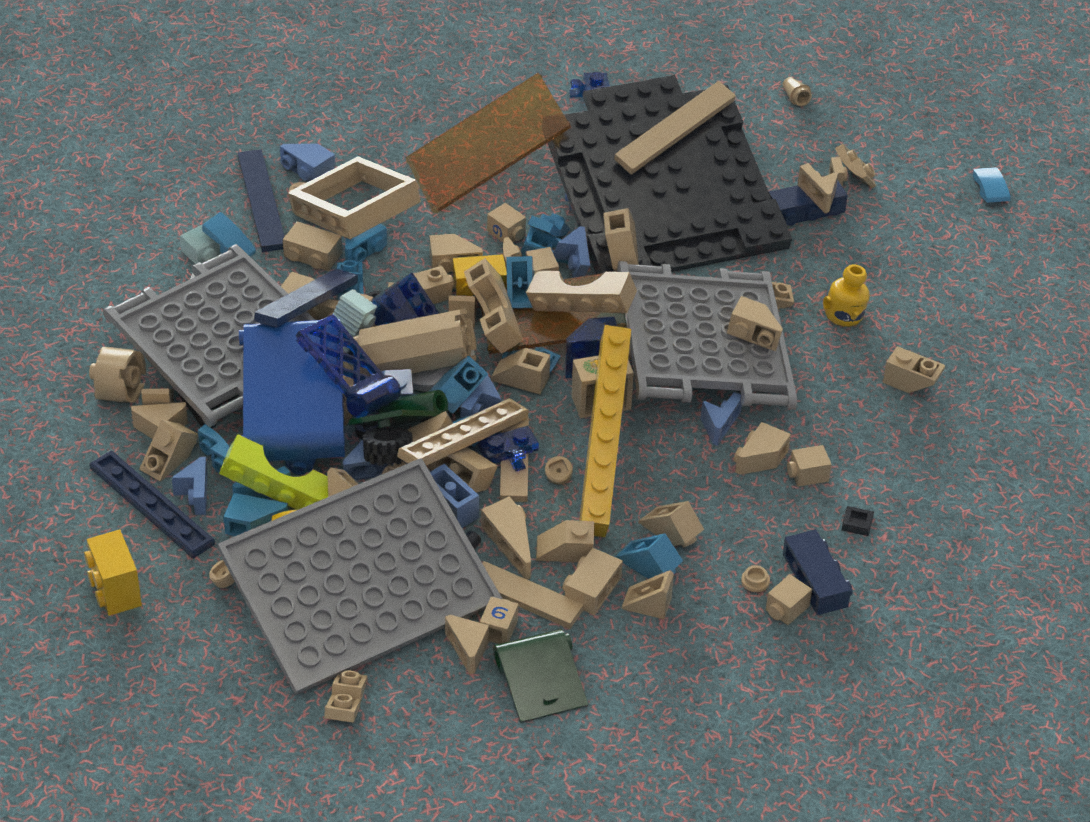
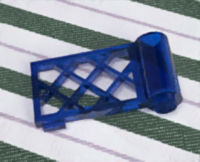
[295,314,401,418]

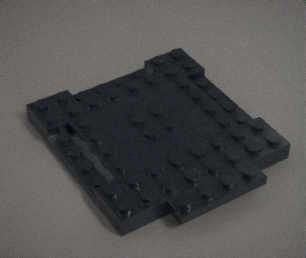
[543,75,792,279]

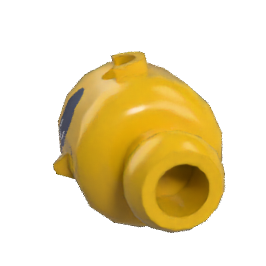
[823,264,870,327]

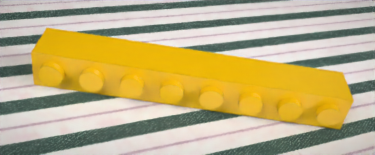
[579,325,631,537]

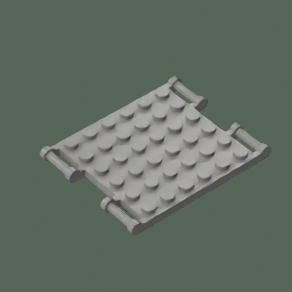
[103,244,345,427]
[617,261,797,409]

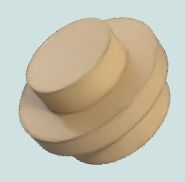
[741,565,770,592]

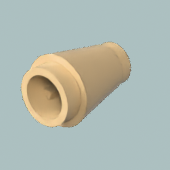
[783,77,812,106]

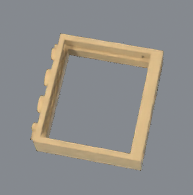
[288,157,421,239]

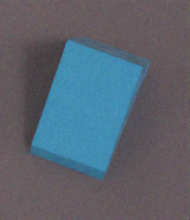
[506,256,534,309]

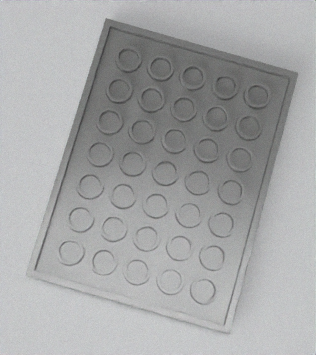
[217,458,502,695]

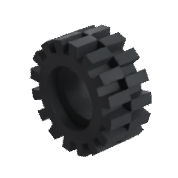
[363,426,413,466]

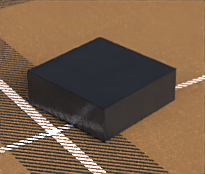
[841,506,874,536]

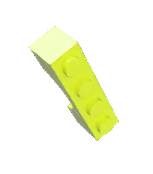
[219,434,328,510]

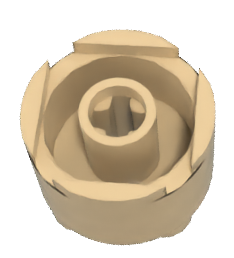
[89,347,146,403]

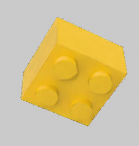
[84,529,142,616]

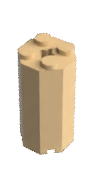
[353,308,477,378]

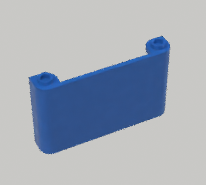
[239,319,345,461]

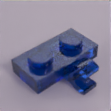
[569,72,609,98]
[478,426,539,471]

